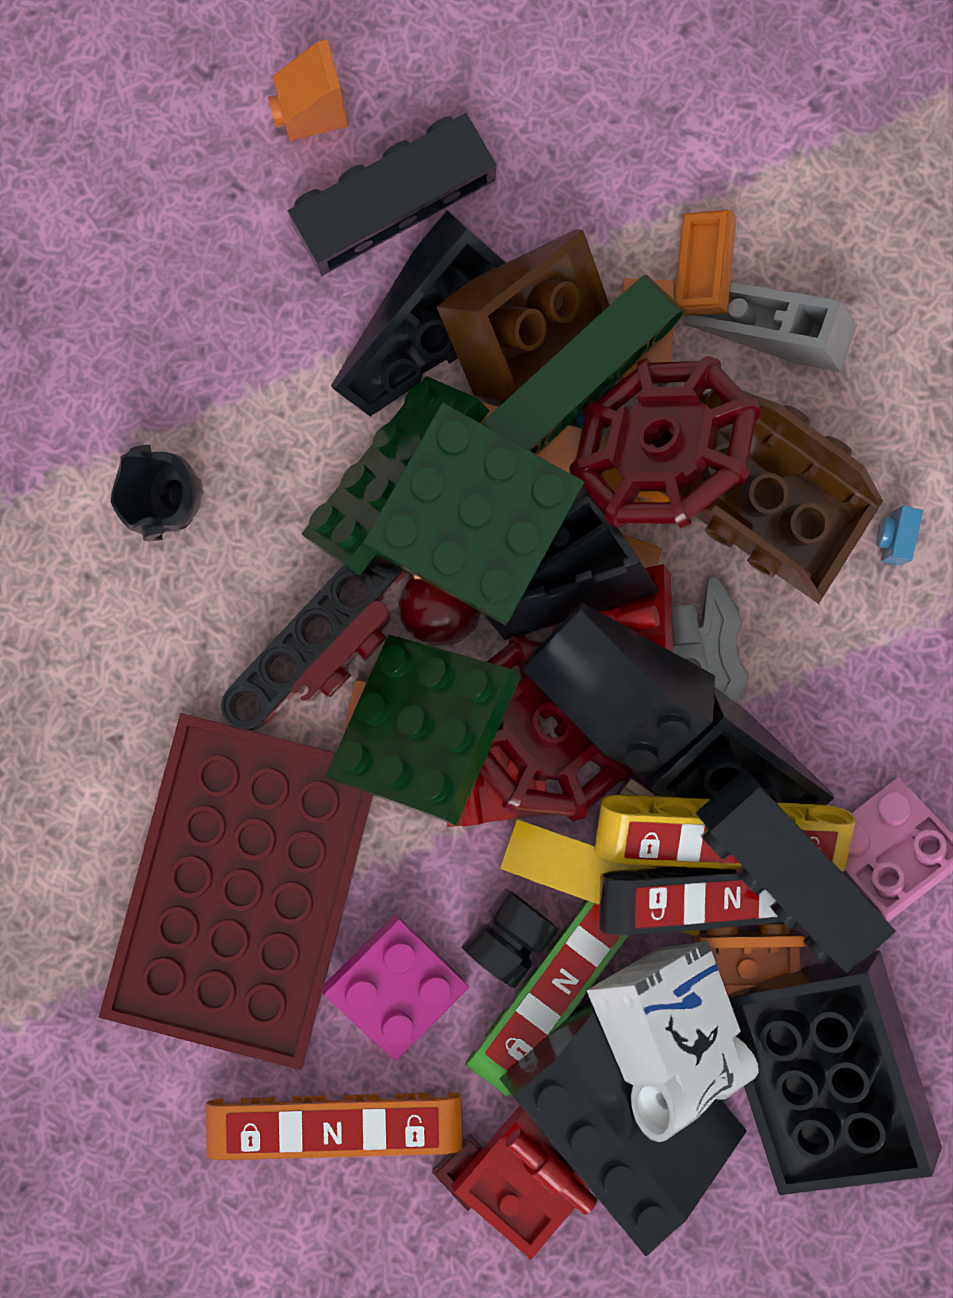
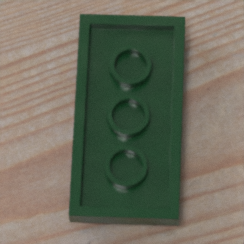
[301,376,490,576]

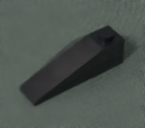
[331,210,507,417]

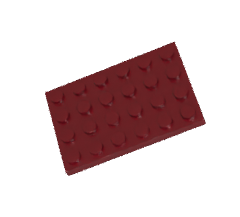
[98,713,373,1070]

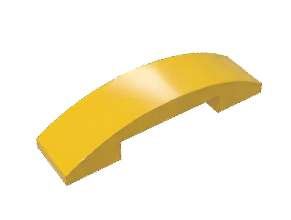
[500,819,700,937]

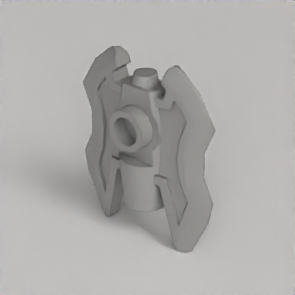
[672,577,749,703]

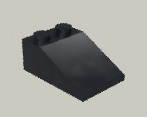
[522,602,715,778]
[647,687,834,805]

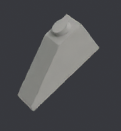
[684,282,857,372]

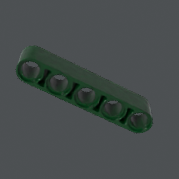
[481,275,684,455]

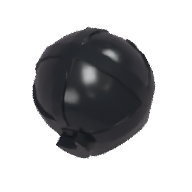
[111,444,204,541]

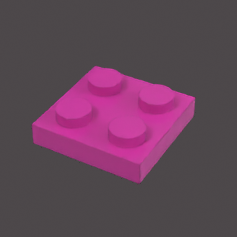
[321,913,470,1062]

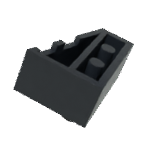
[483,493,659,641]

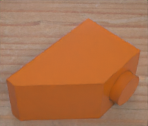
[268,39,348,141]

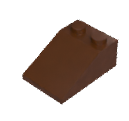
[437,229,610,401]

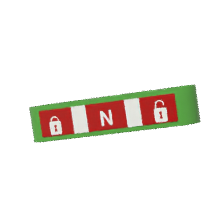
[465,900,629,1097]

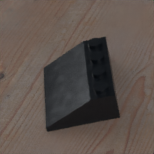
[728,950,942,1195]
[499,999,747,1257]

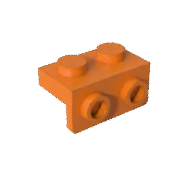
[693,923,806,995]

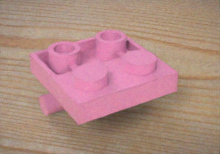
[842,777,953,922]

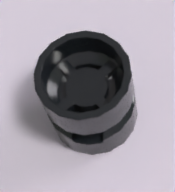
[461,888,559,988]

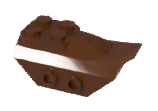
[651,390,883,604]

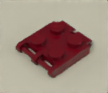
[292,601,390,701]

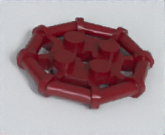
[569,356,761,529]
[480,634,633,821]

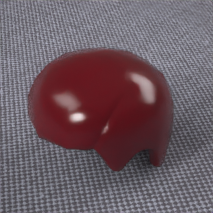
[398,577,481,645]

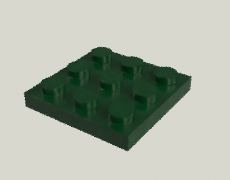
[363,402,584,625]
[325,634,520,826]

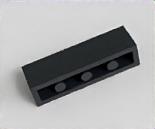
[287,112,496,277]
[696,769,896,974]

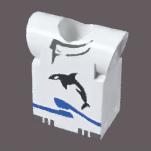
[587,941,758,1142]

